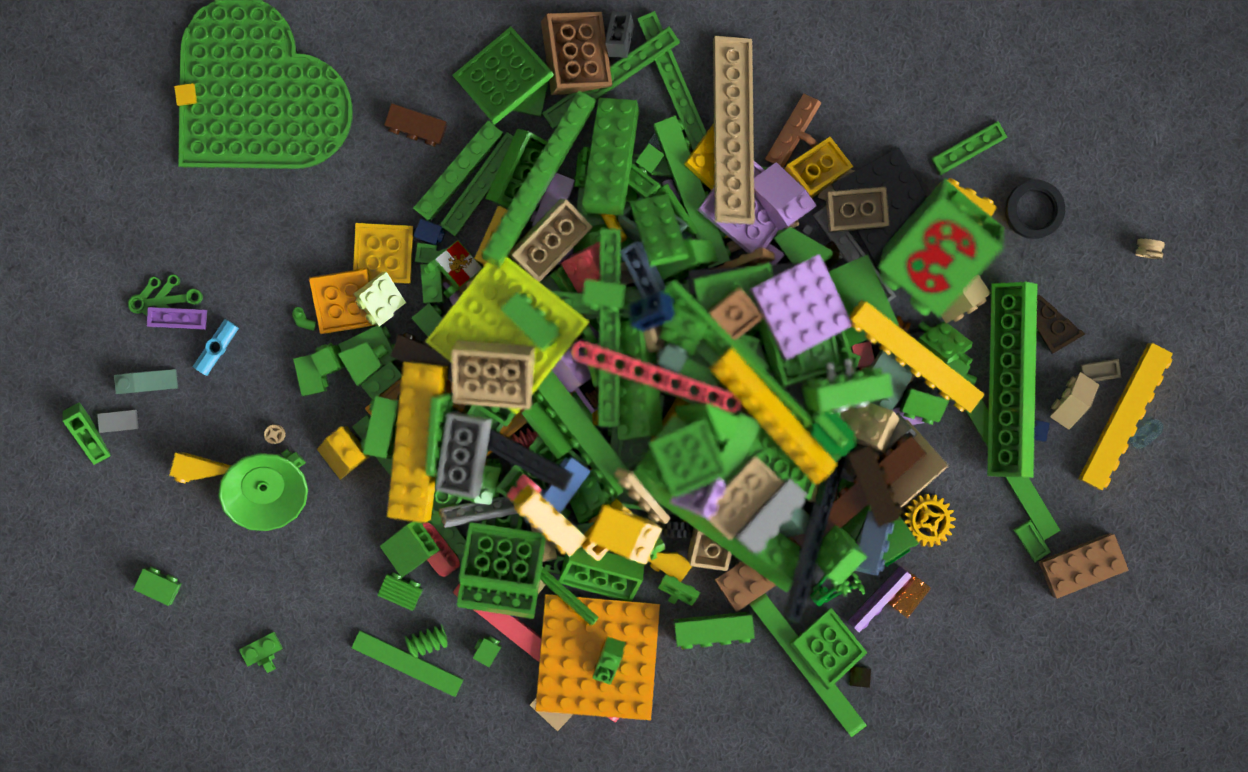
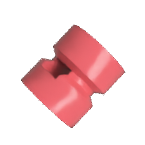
[506,474,543,501]

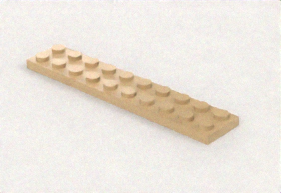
[713,36,755,224]

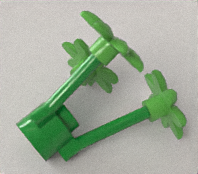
[810,573,865,606]

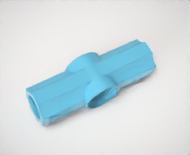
[192,319,239,376]

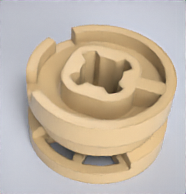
[1135,239,1165,259]

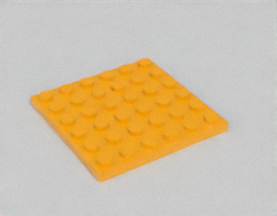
[535,594,660,720]

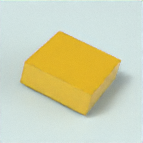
[174,83,197,106]

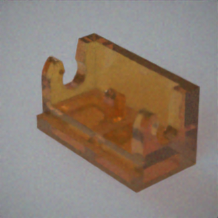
[887,573,931,618]

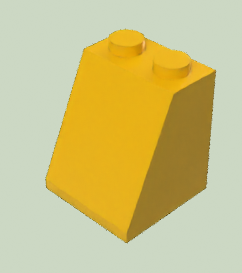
[317,426,371,480]

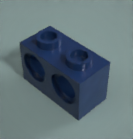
[629,291,674,332]

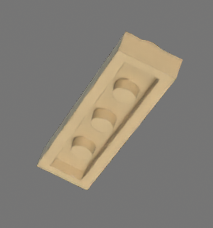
[614,468,670,524]

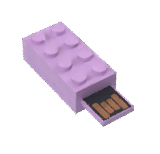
[552,341,599,413]

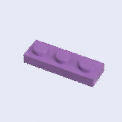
[147,307,207,329]

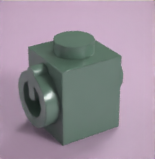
[656,343,688,375]

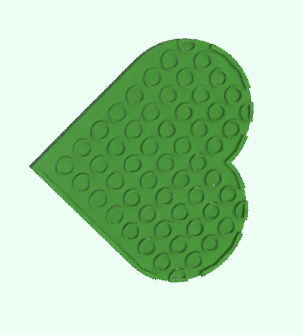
[178,0,353,169]

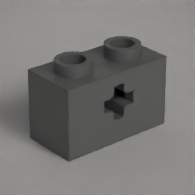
[605,11,634,58]

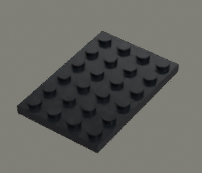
[831,147,927,273]

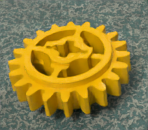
[902,494,956,547]

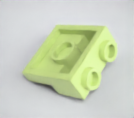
[354,271,406,326]

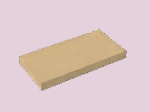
[706,456,784,540]

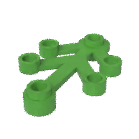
[128,275,203,316]

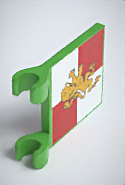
[423,240,483,298]

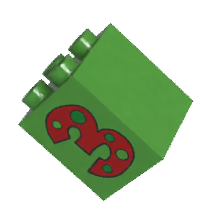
[879,178,1004,317]

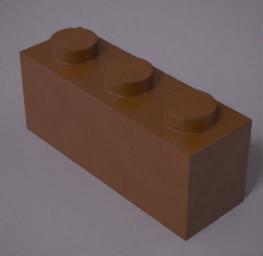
[384,103,448,147]

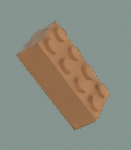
[1038,533,1128,599]

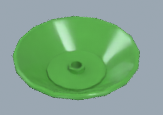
[218,453,308,531]

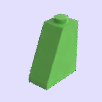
[774,227,833,264]

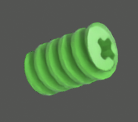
[405,624,448,658]

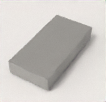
[97,410,139,433]

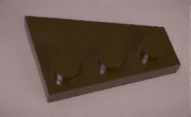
[1036,295,1085,354]

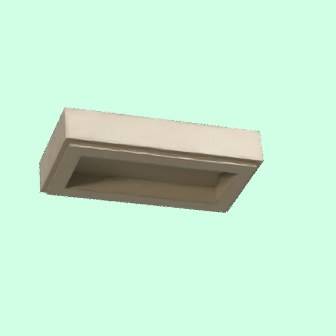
[1080,359,1122,382]

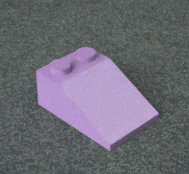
[754,162,816,230]

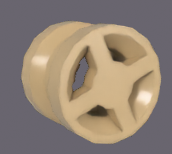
[264,425,285,444]

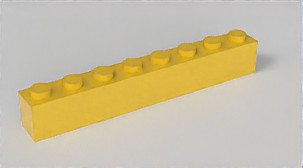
[849,300,985,413]
[1078,343,1173,490]
[710,348,837,485]

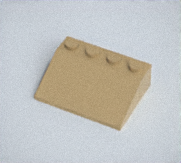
[452,340,534,409]

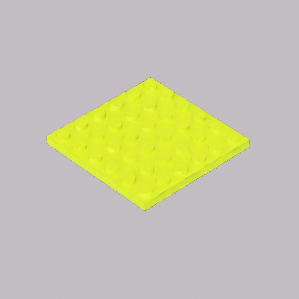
[425,257,589,414]

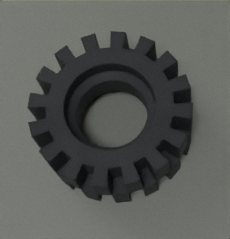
[658,520,693,538]

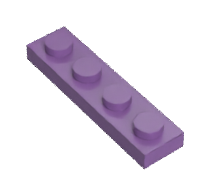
[848,566,912,632]

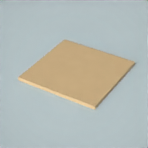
[891,419,949,508]

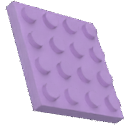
[697,161,779,254]
[751,255,852,360]

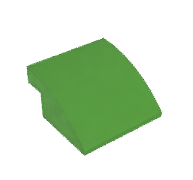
[828,254,899,347]
[457,522,546,619]

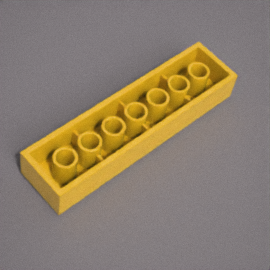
[387,361,448,523]

